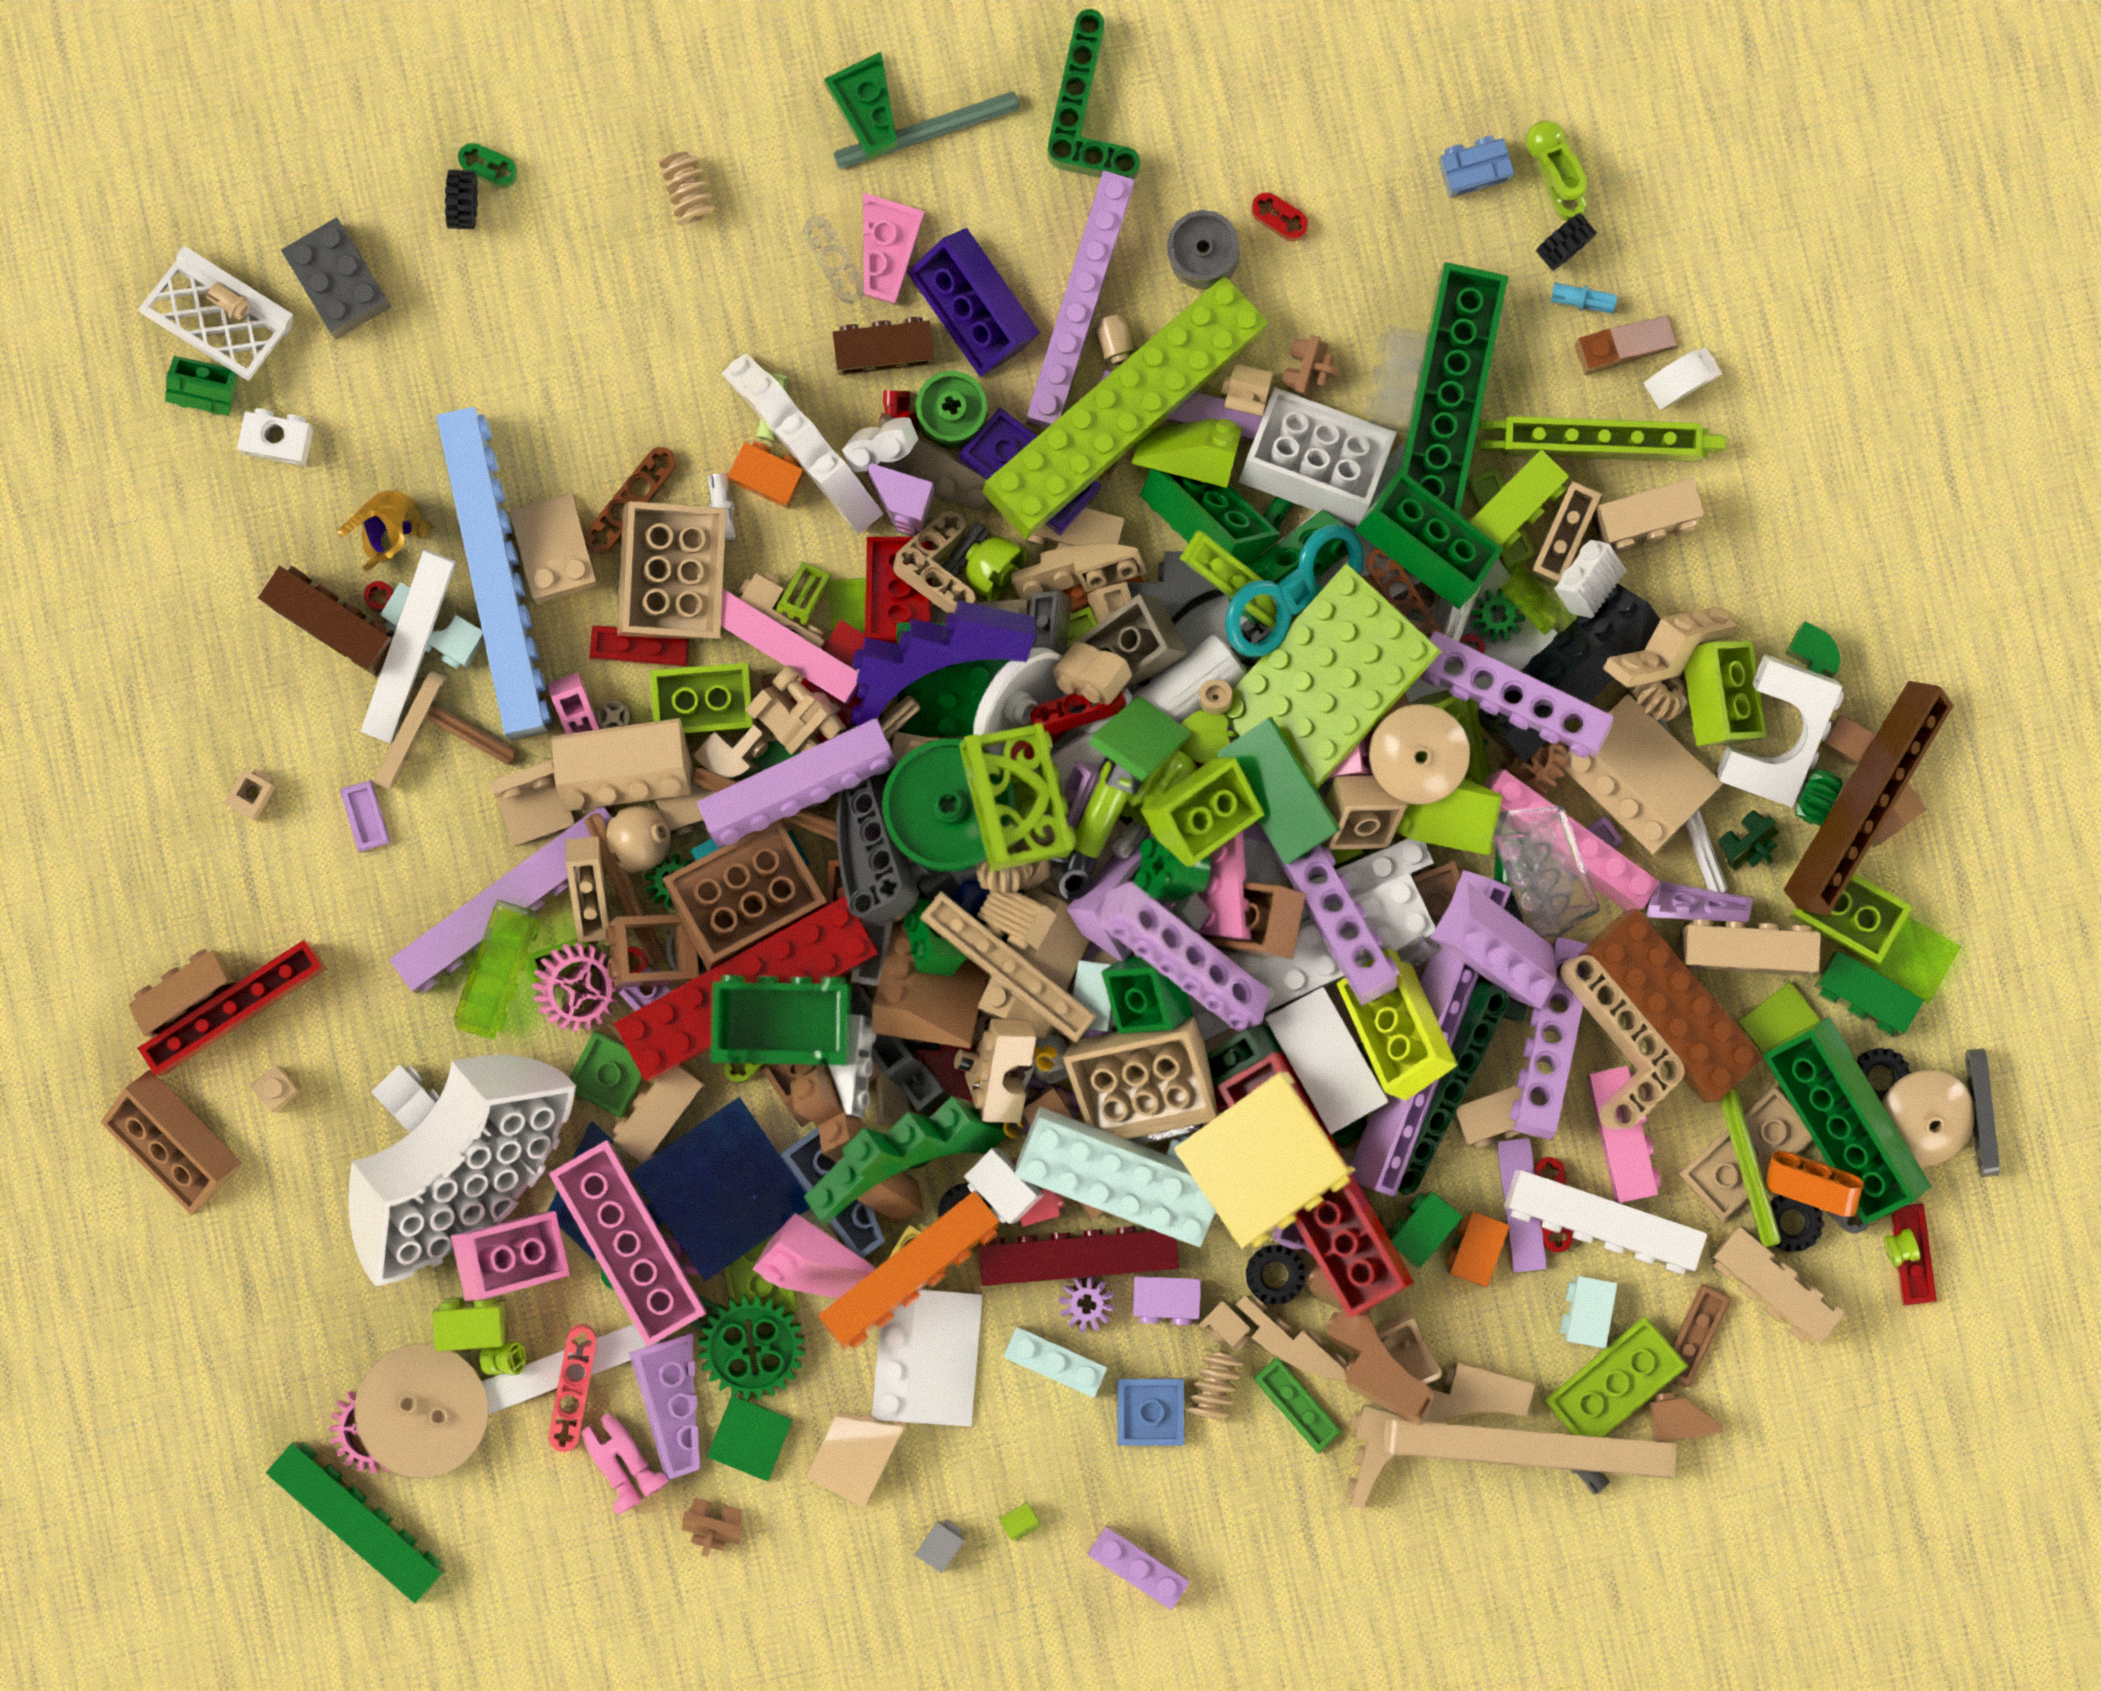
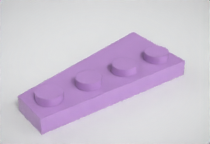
[629,1333,700,1480]

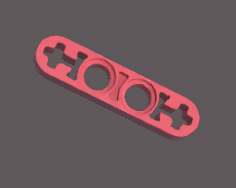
[549,1324,596,1452]

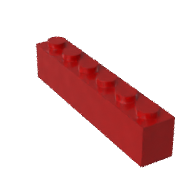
[137,940,327,1077]

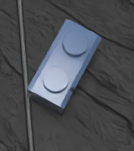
[1439,136,1514,198]

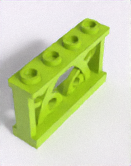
[959,723,1076,872]

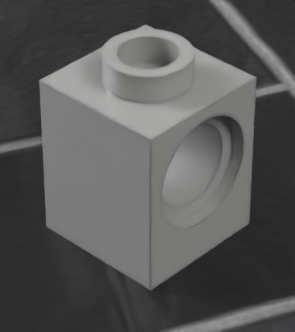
[915,1520,965,1574]

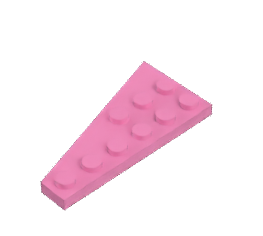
[1172,739,1251,940]

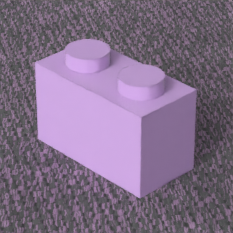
[1133,1276,1201,1325]

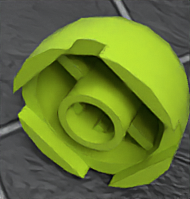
[966,536,1027,602]

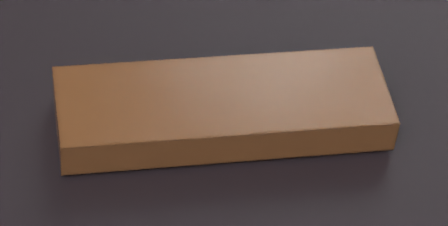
[1671,1283,1732,1387]

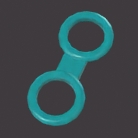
[1225,524,1364,657]

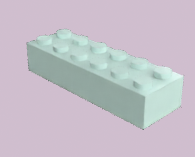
[1015,1106,1216,1248]

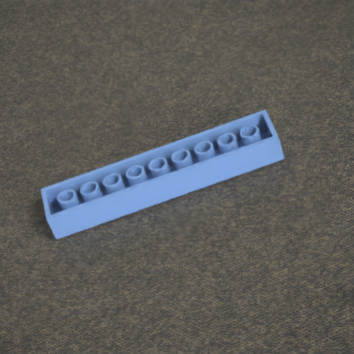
[436,407,553,741]

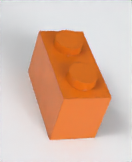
[728,441,805,509]
[1445,1211,1510,1287]

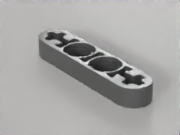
[1965,1048,2000,1177]

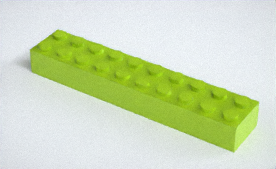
[982,275,1269,540]

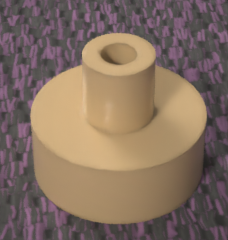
[1199,679,1232,715]

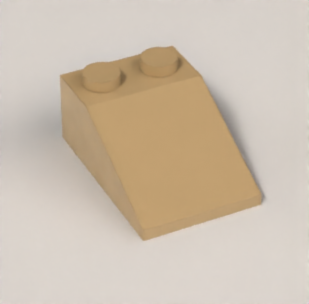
[510,493,599,604]

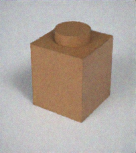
[1820,715,1875,766]

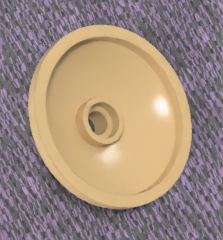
[1369,704,1470,804]
[1882,1070,1975,1166]

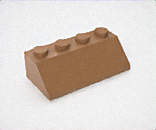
[100,1070,242,1215]

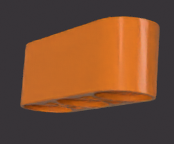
[1765,1151,1864,1217]

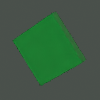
[707,1396,793,1482]

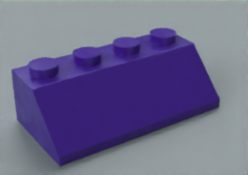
[907,228,1040,378]

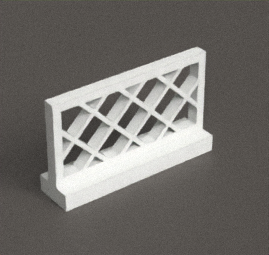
[139,246,293,381]

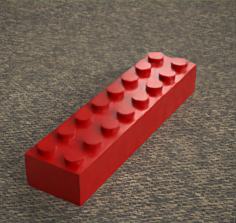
[614,896,881,1082]
[1217,1051,1415,1319]

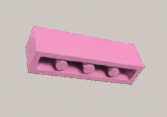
[1586,1066,1661,1203]

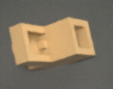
[693,725,773,780]

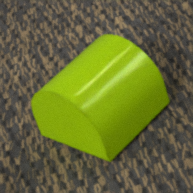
[999,1502,1041,1541]

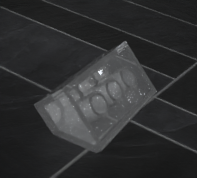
[1492,806,1600,937]

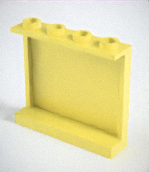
[1174,1071,1356,1249]

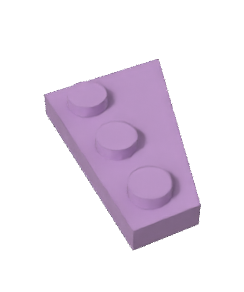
[1647,881,1754,922]

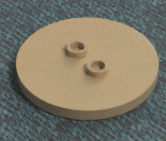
[354,1344,488,1478]

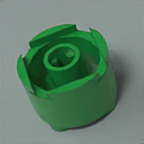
[1134,836,1210,904]

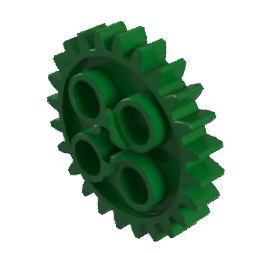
[698,1293,805,1400]

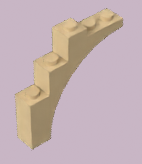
[1345,1362,1535,1509]

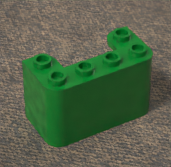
[711,975,851,1065]

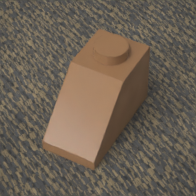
[1871,783,1927,848]
[1647,1392,1723,1442]

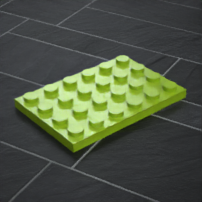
[1224,563,1442,789]

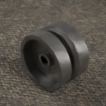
[1167,210,1240,290]

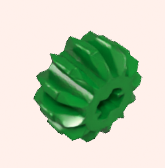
[1470,588,1526,644]
[1795,768,1843,826]
[644,853,692,909]

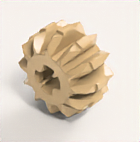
[1632,676,1688,722]
[976,846,1033,894]

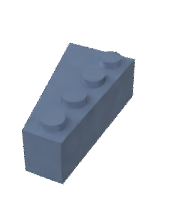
[779,1127,885,1259]

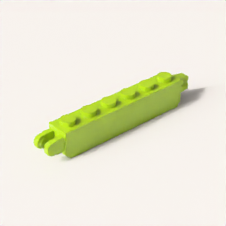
[1478,416,1726,462]

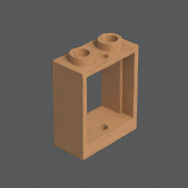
[605,914,699,988]

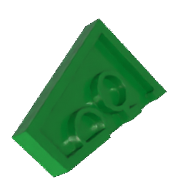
[824,51,898,160]

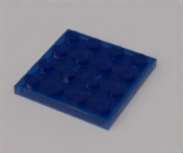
[629,1097,811,1282]

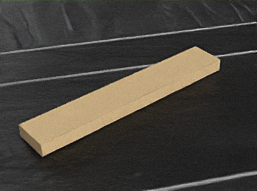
[919,892,1097,1043]

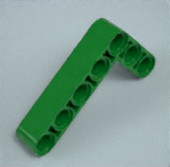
[1048,9,1140,179]

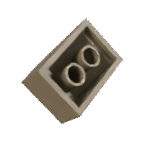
[1067,593,1188,690]

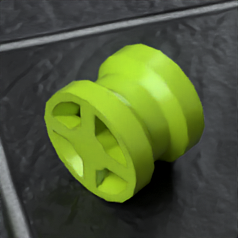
[1883,1228,1920,1268]

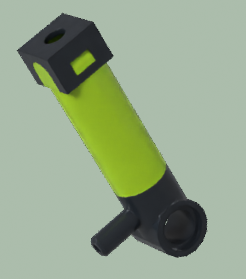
[1043,756,1142,900]

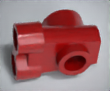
[879,390,918,432]

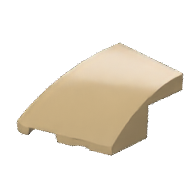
[806,1412,906,1508]

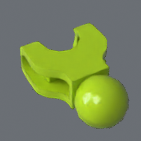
[1525,120,1587,221]

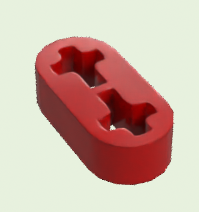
[1251,192,1308,241]

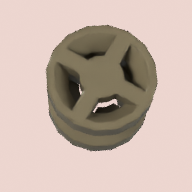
[597,700,632,729]

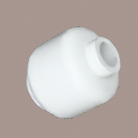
[1033,1034,1069,1084]

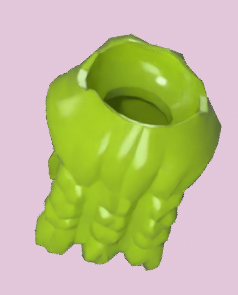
[1120,750,1197,835]

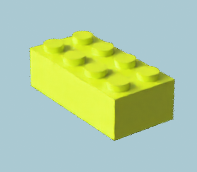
[1336,948,1458,1101]

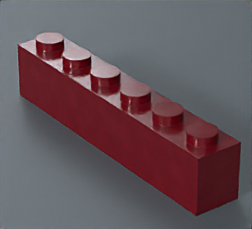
[978,1226,1179,1286]

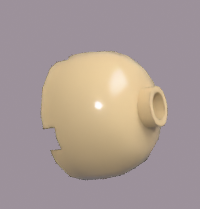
[606,806,672,873]

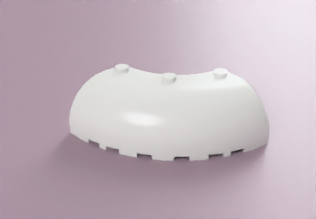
[348,1055,576,1286]

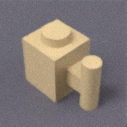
[1221,363,1273,416]

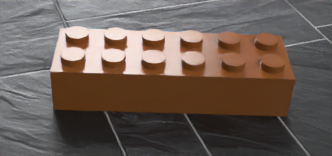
[1577,908,1764,1103]

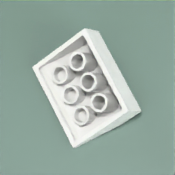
[1239,387,1397,526]
[872,1289,983,1427]

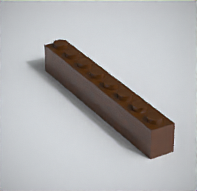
[1783,681,1953,916]

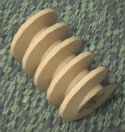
[658,152,715,225]
[1187,1348,1244,1421]

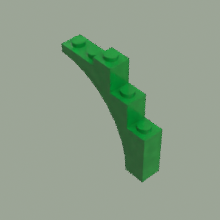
[804,1096,1007,1223]

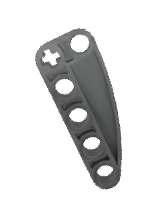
[837,774,919,925]

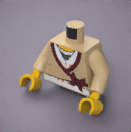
[954,1038,1057,1138]

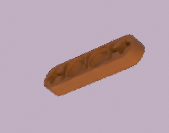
[585,447,677,554]
[1366,548,1443,638]

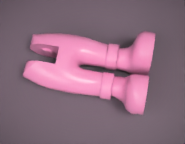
[581,1413,669,1515]

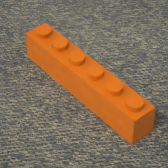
[819,1190,1000,1350]

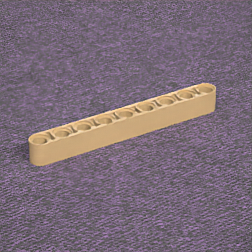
[1383,1420,1677,1478]

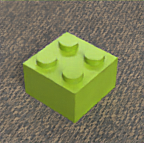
[432,1295,508,1352]

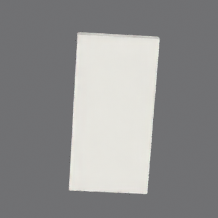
[1265,986,1388,1135]

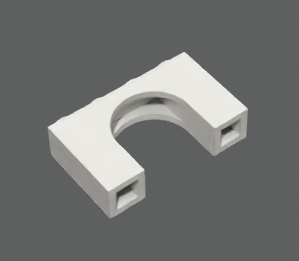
[1715,654,1844,808]

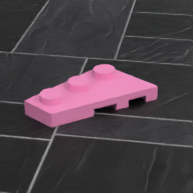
[863,193,925,306]

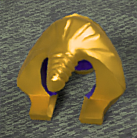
[339,490,434,572]

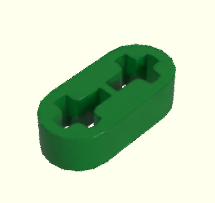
[458,143,518,188]

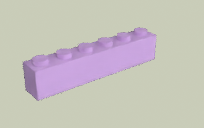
[696,718,898,848]

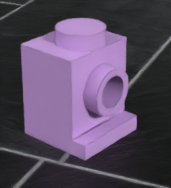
[619,967,671,1011]

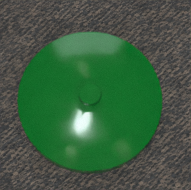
[882,739,1016,872]

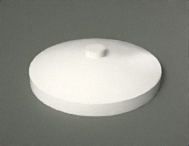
[973,647,1074,756]

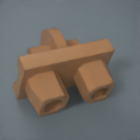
[1282,335,1339,400]
[682,1498,743,1557]

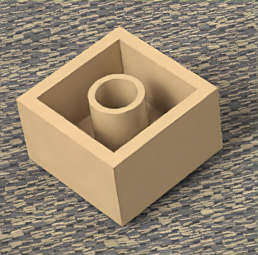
[1324,775,1407,850]

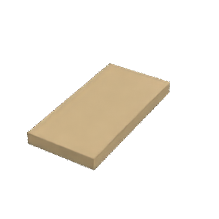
[1677,1085,1813,1222]

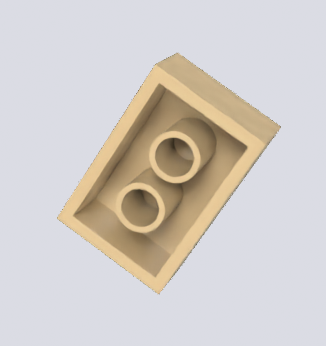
[1592,478,1704,554]

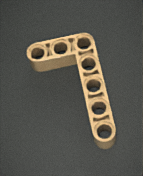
[1560,955,1685,1130]

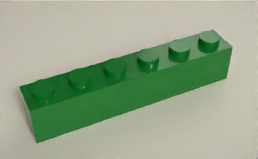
[266,1441,445,1604]

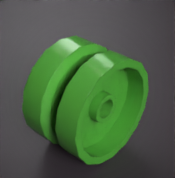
[916,370,988,449]

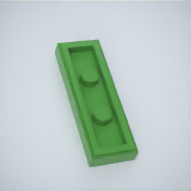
[1252,1357,1342,1453]

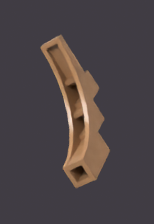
[790,1064,923,1223]
[1308,1211,1434,1425]

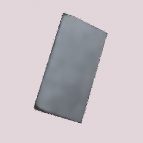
[1029,590,1071,656]

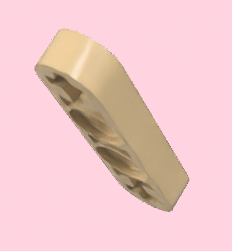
[375,669,447,790]

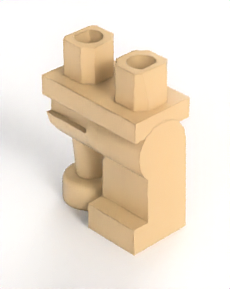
[745,665,846,755]

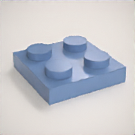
[1118,1379,1184,1446]

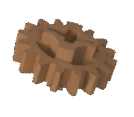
[1500,741,1568,795]

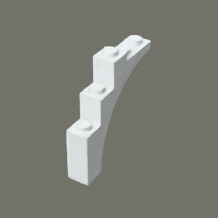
[721,353,884,534]

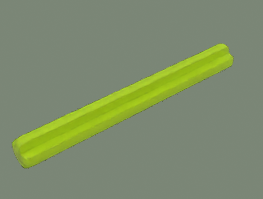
[1720,1087,1781,1247]

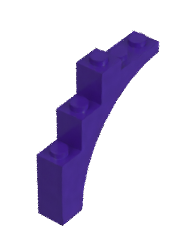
[850,600,1036,727]

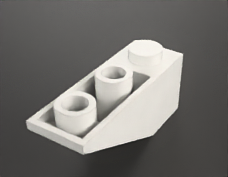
[829,1015,876,1119]

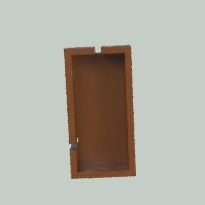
[258,565,393,677]

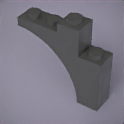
[1127,551,1226,686]

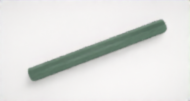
[834,91,1020,169]

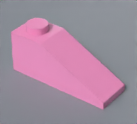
[548,672,601,734]

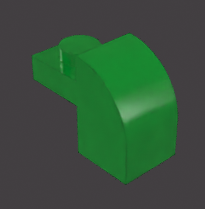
[1785,621,1840,678]

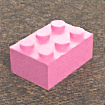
[451,1211,570,1300]

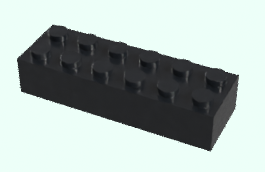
[1478,583,1661,763]

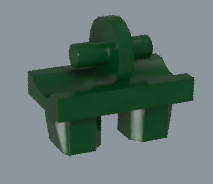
[1718,810,1779,871]

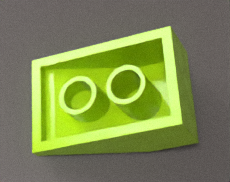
[1132,419,1243,488]
[1396,759,1503,855]

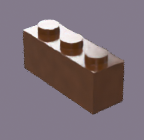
[833,317,935,376]

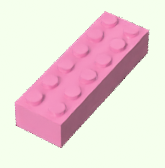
[549,1140,708,1347]

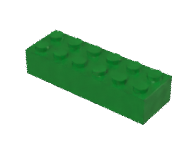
[1762,1016,1932,1225]

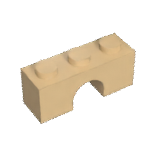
[973,1019,1036,1123]

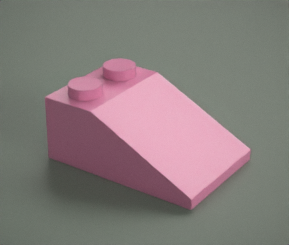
[753,1213,876,1299]

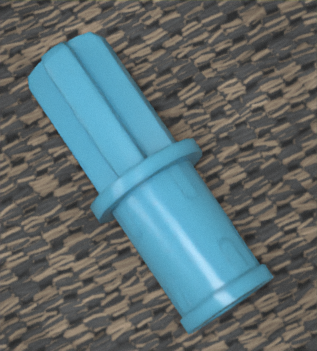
[1551,282,1617,313]

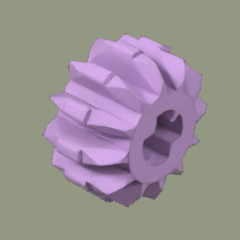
[1059,1276,1115,1332]

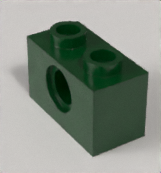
[1207,1023,1280,1089]

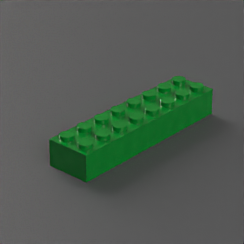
[1399,262,1508,515]

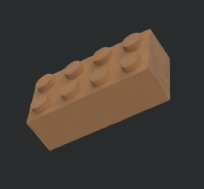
[1200,882,1306,959]

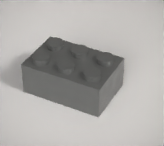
[281,217,391,340]

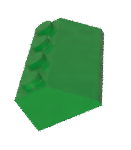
[1140,469,1280,566]
[1355,469,1504,610]

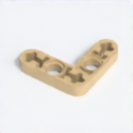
[893,511,975,613]

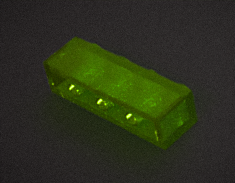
[453,899,540,1040]

